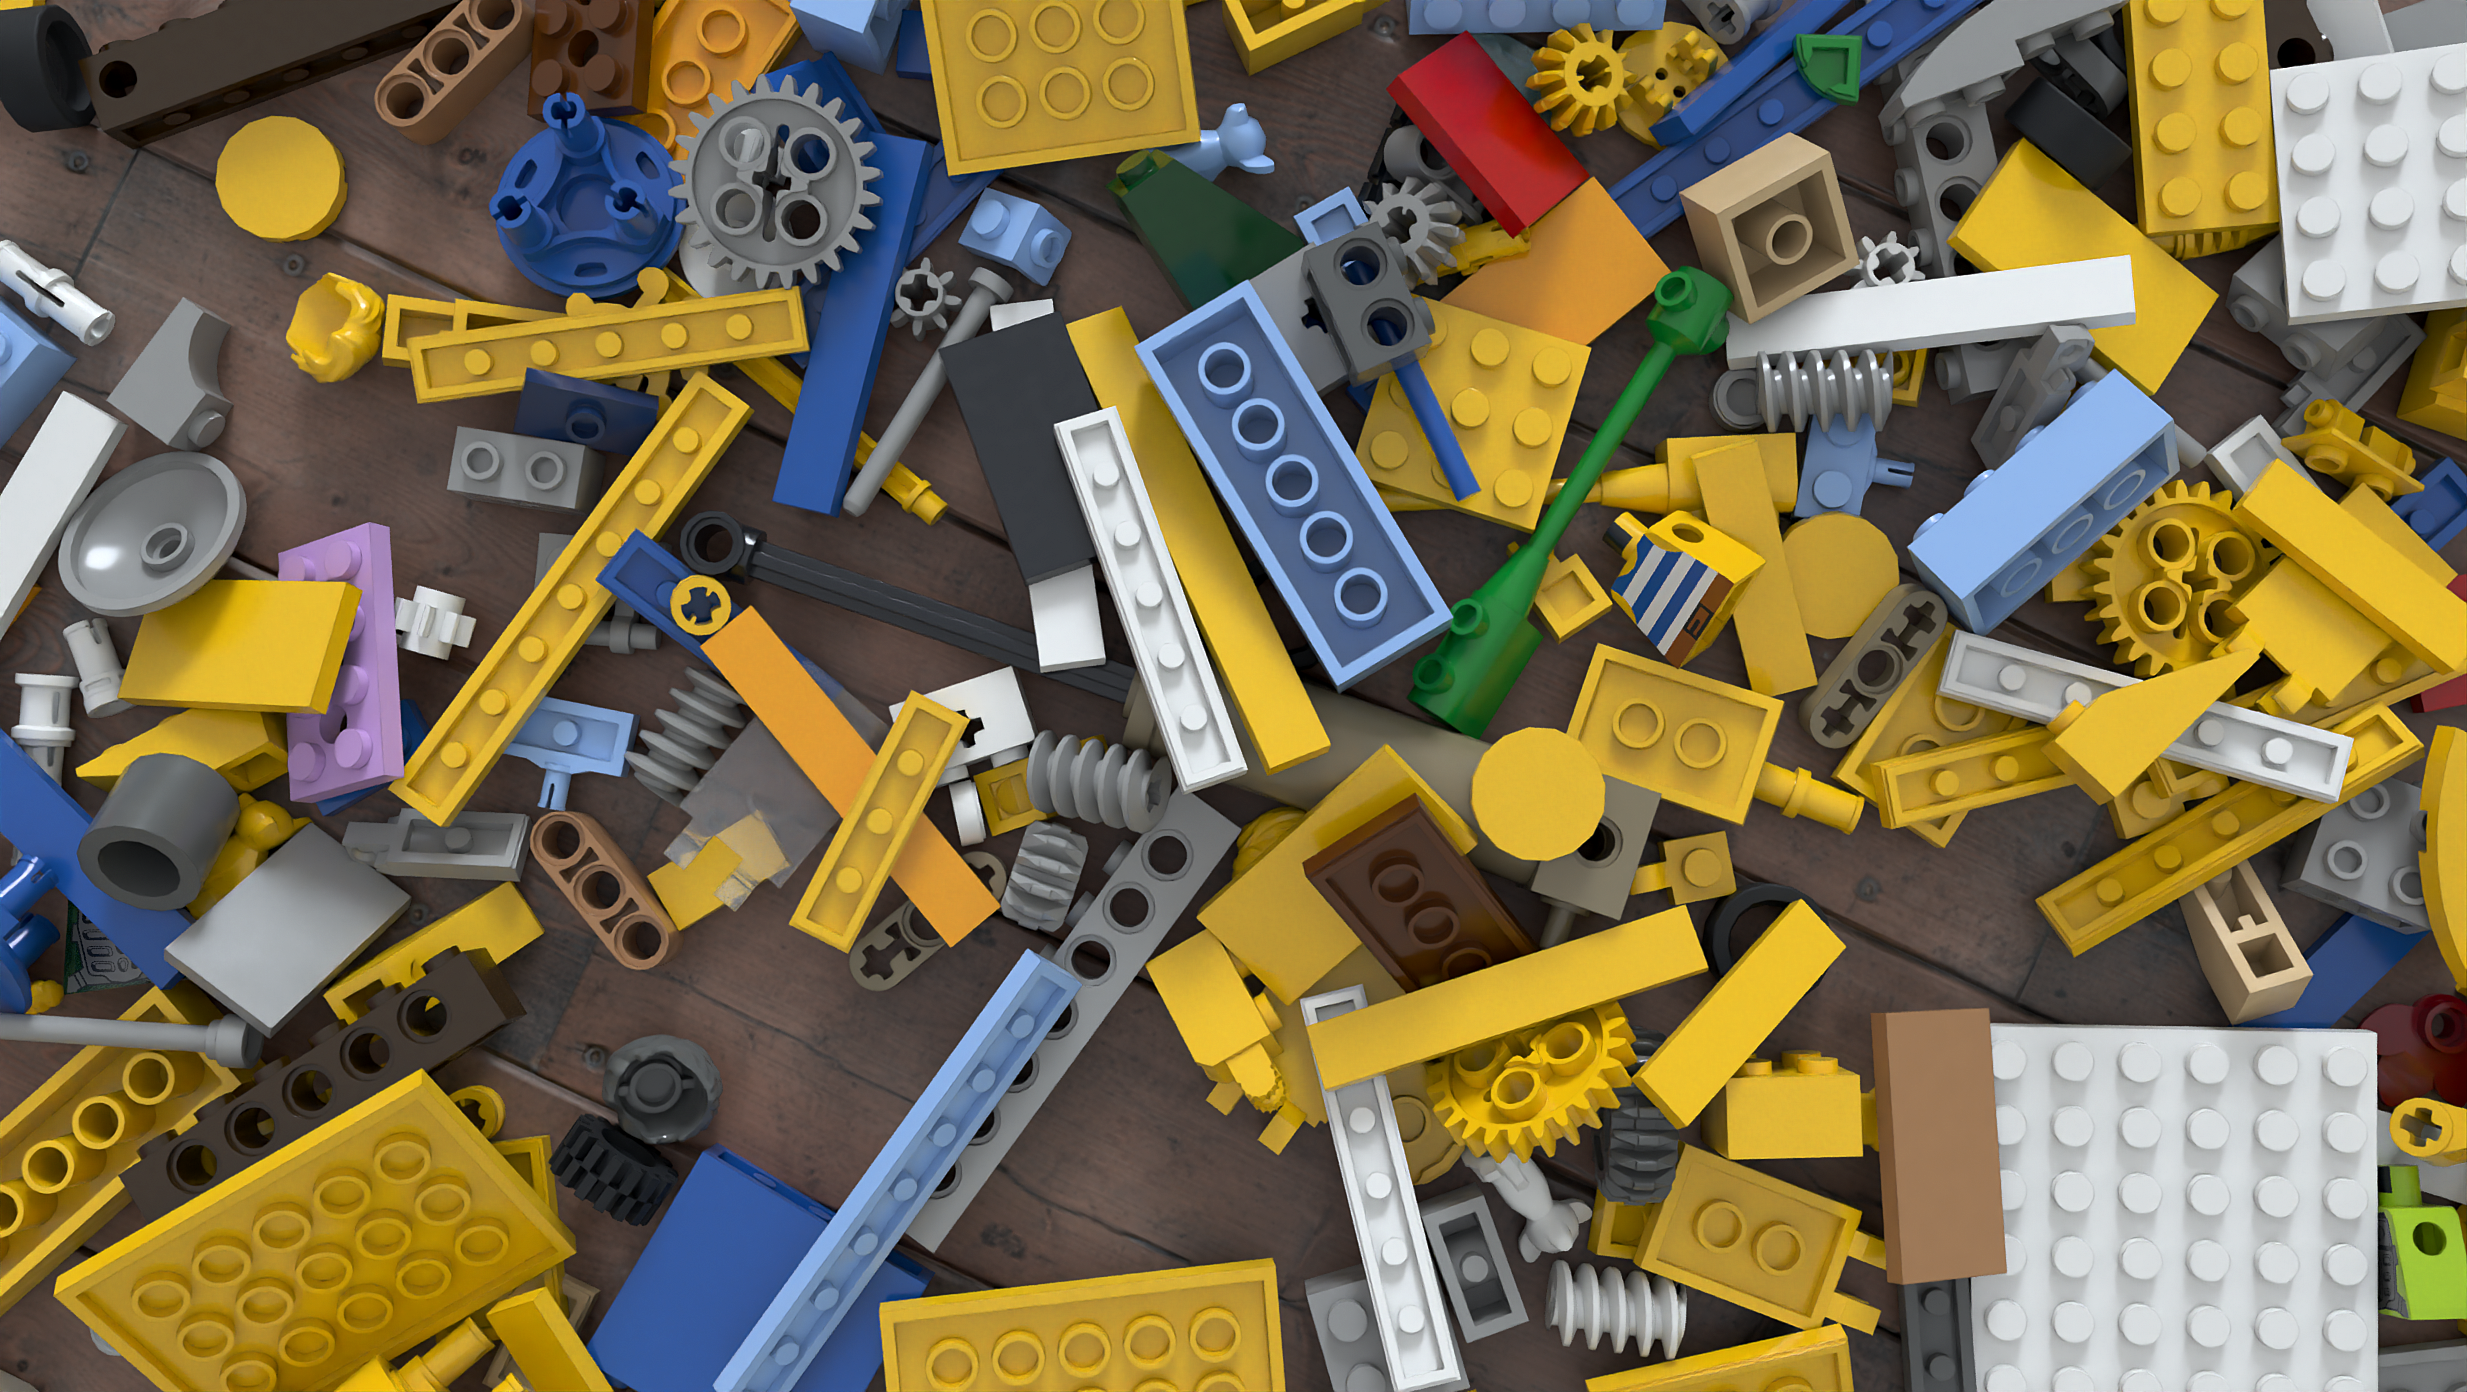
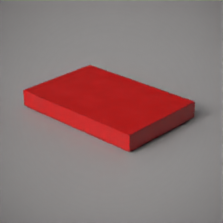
[1386,30,1590,239]

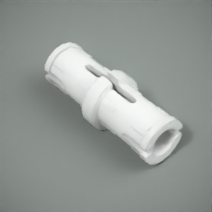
[0,240,116,346]

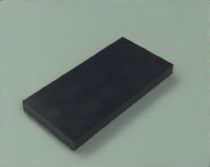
[938,311,1099,587]

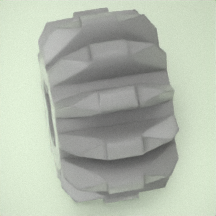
[1353,176,1467,291]
[1001,820,1089,932]

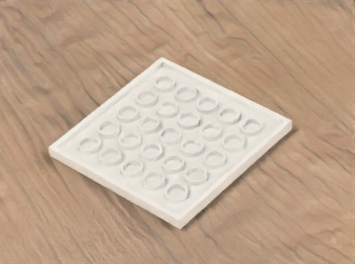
[1968,1023,2378,1392]

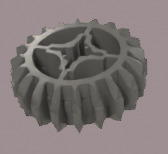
[1590,1026,1680,1206]

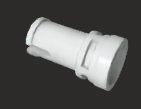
[63,618,137,718]

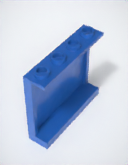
[586,1143,935,1392]

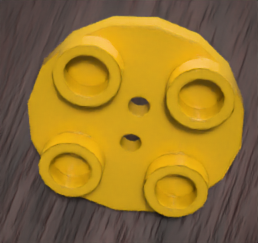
[1616,21,1728,151]

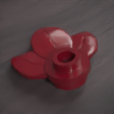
[2356,993,2467,1108]

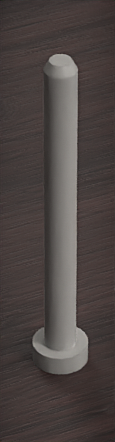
[843,267,1014,517]

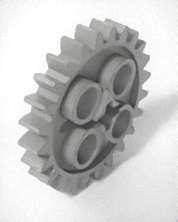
[668,74,884,290]

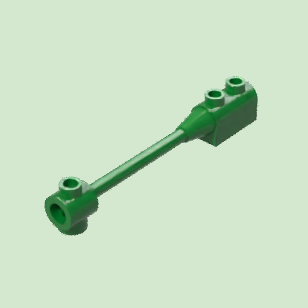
[1406,266,1734,740]

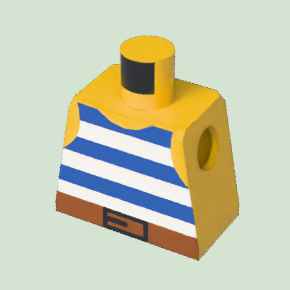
[1602,510,1767,669]

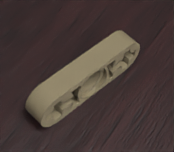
[1798,583,1948,748]
[849,851,1009,991]

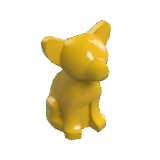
[186,792,314,920]

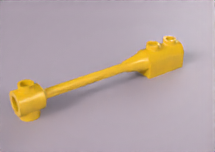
[1375,433,1798,526]

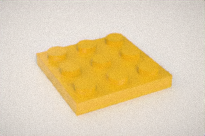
[1355,293,1592,534]

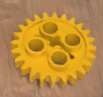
[2078,480,2282,679]
[1426,1000,1638,1163]

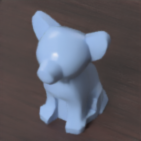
[1141,103,1275,182]

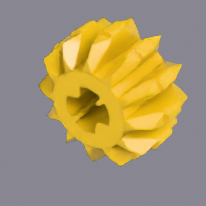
[1524,23,1639,137]

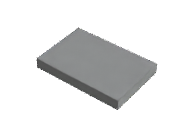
[164,822,412,1039]

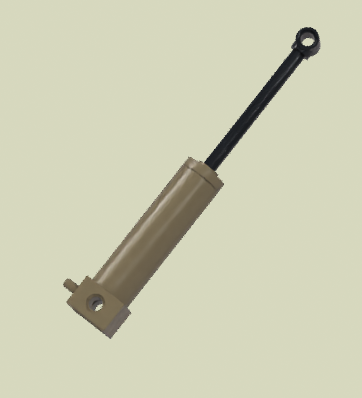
[679,510,1662,950]

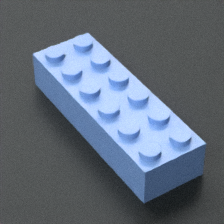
[1134,279,1453,694]

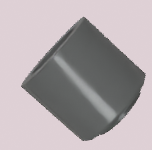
[76,753,241,911]

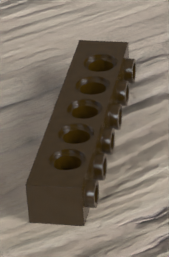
[118,945,527,1225]

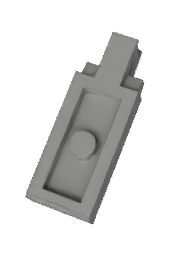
[2271,313,2428,440]
[1971,323,2095,471]
[342,808,533,881]

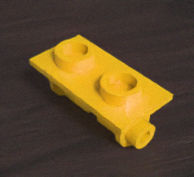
[2280,399,2425,502]

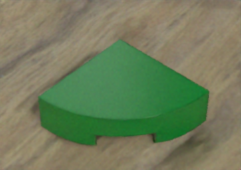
[1793,34,1862,106]

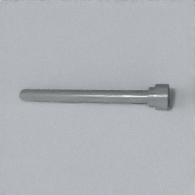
[0,1013,264,1069]

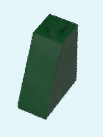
[1105,148,1305,313]

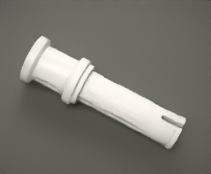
[11,673,80,866]

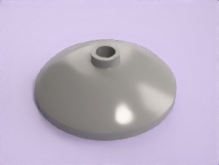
[58,451,247,617]

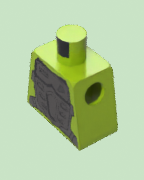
[2377,1164,2467,1320]

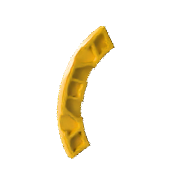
[2418,725,2467,989]

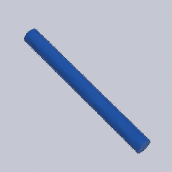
[1344,261,1481,502]

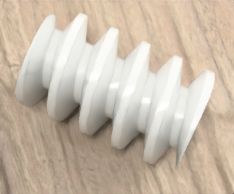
[1545,1260,1687,1360]

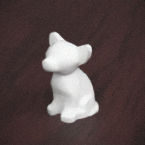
[1461,1145,1592,1263]

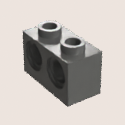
[1301,221,1436,388]

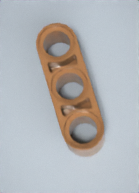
[374,0,535,146]
[530,811,684,970]

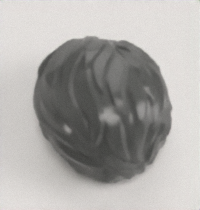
[602,1034,723,1145]

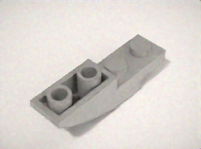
[1878,0,2130,128]

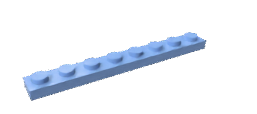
[712,948,1082,1392]

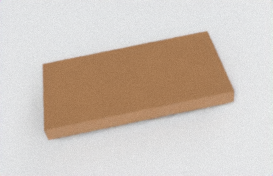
[1870,1008,2007,1285]

